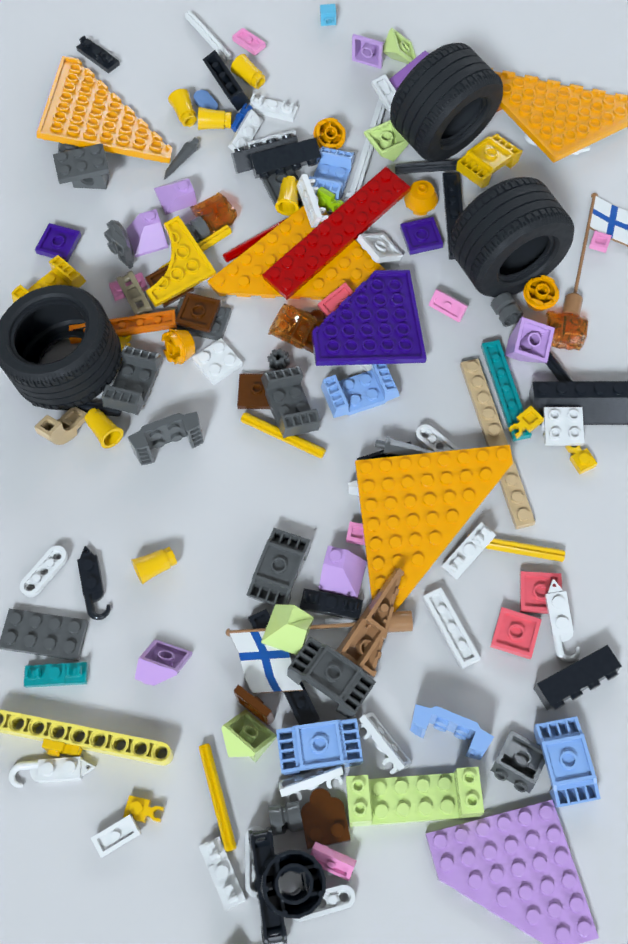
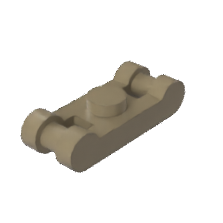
[116,270,153,315]

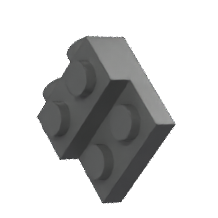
[490,730,545,793]

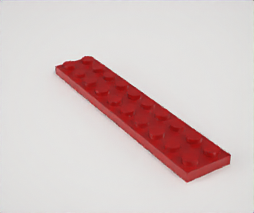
[262,167,411,300]

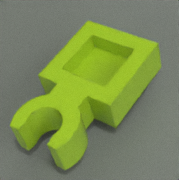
[316,187,344,212]

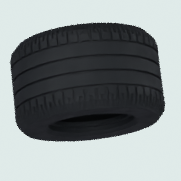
[390,43,503,161]
[450,177,574,297]
[0,285,121,410]

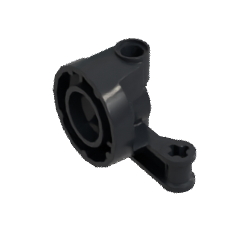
[248,827,326,944]

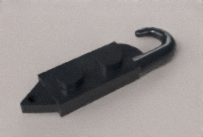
[77,546,111,620]

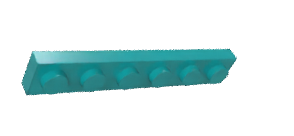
[481,340,532,442]

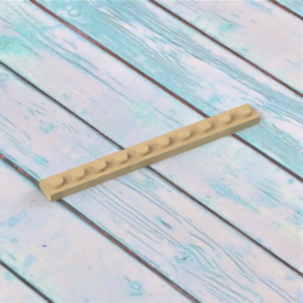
[460,358,535,530]

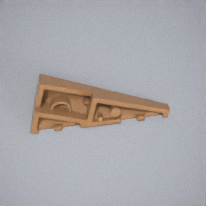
[336,568,404,677]

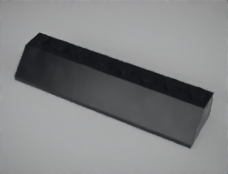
[529,381,628,425]

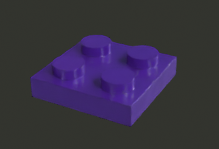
[400,217,443,255]
[35,223,82,262]

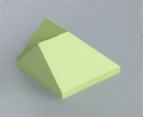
[383,28,416,64]
[364,120,409,162]
[261,604,314,655]
[221,709,277,762]

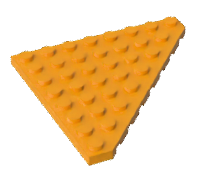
[36,56,172,164]
[491,68,628,163]
[207,205,386,300]
[355,445,513,612]

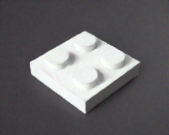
[357,232,403,263]
[192,338,243,385]

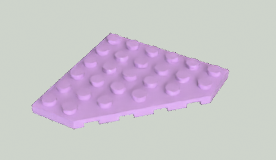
[425,800,599,944]

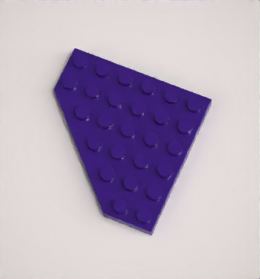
[312,270,427,366]

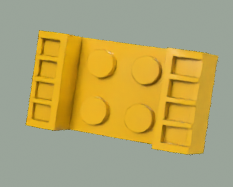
[456,134,523,189]
[11,255,86,303]

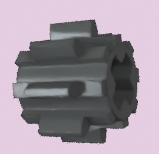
[267,348,290,370]

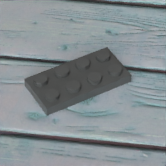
[0,608,89,661]

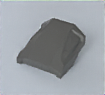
[104,220,134,269]

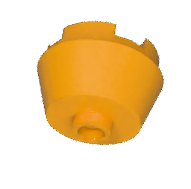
[313,118,346,150]
[404,180,438,216]
[523,275,559,311]
[161,329,195,364]

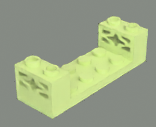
[346,767,484,827]

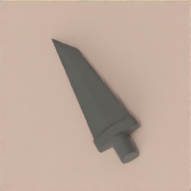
[164,137,199,180]
[375,437,434,456]

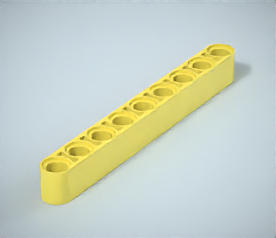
[0,709,173,766]

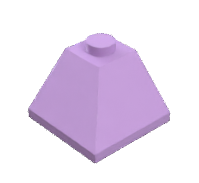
[352,34,383,69]
[154,178,197,215]
[126,209,168,257]
[505,317,555,363]
[319,546,367,599]
[135,639,192,686]

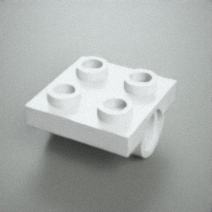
[542,407,584,446]

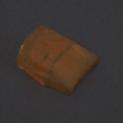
[190,192,237,232]
[268,303,318,349]
[546,311,588,350]

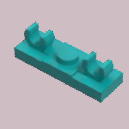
[24,662,88,688]

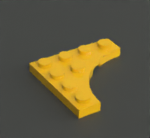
[146,215,216,307]

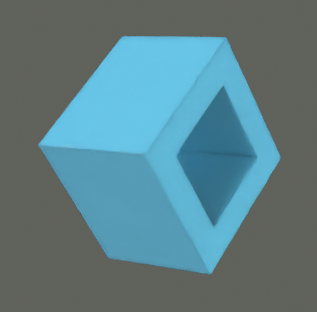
[320,4,336,26]

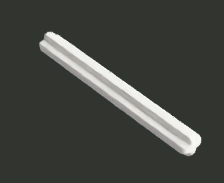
[185,10,232,62]

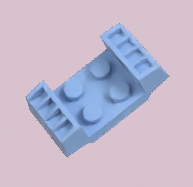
[309,146,354,200]
[321,364,400,418]
[410,704,494,760]
[534,716,601,808]
[276,718,363,776]

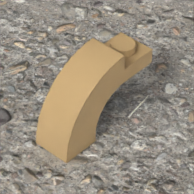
[34,407,87,445]

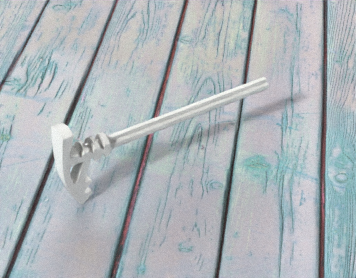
[325,99,385,233]

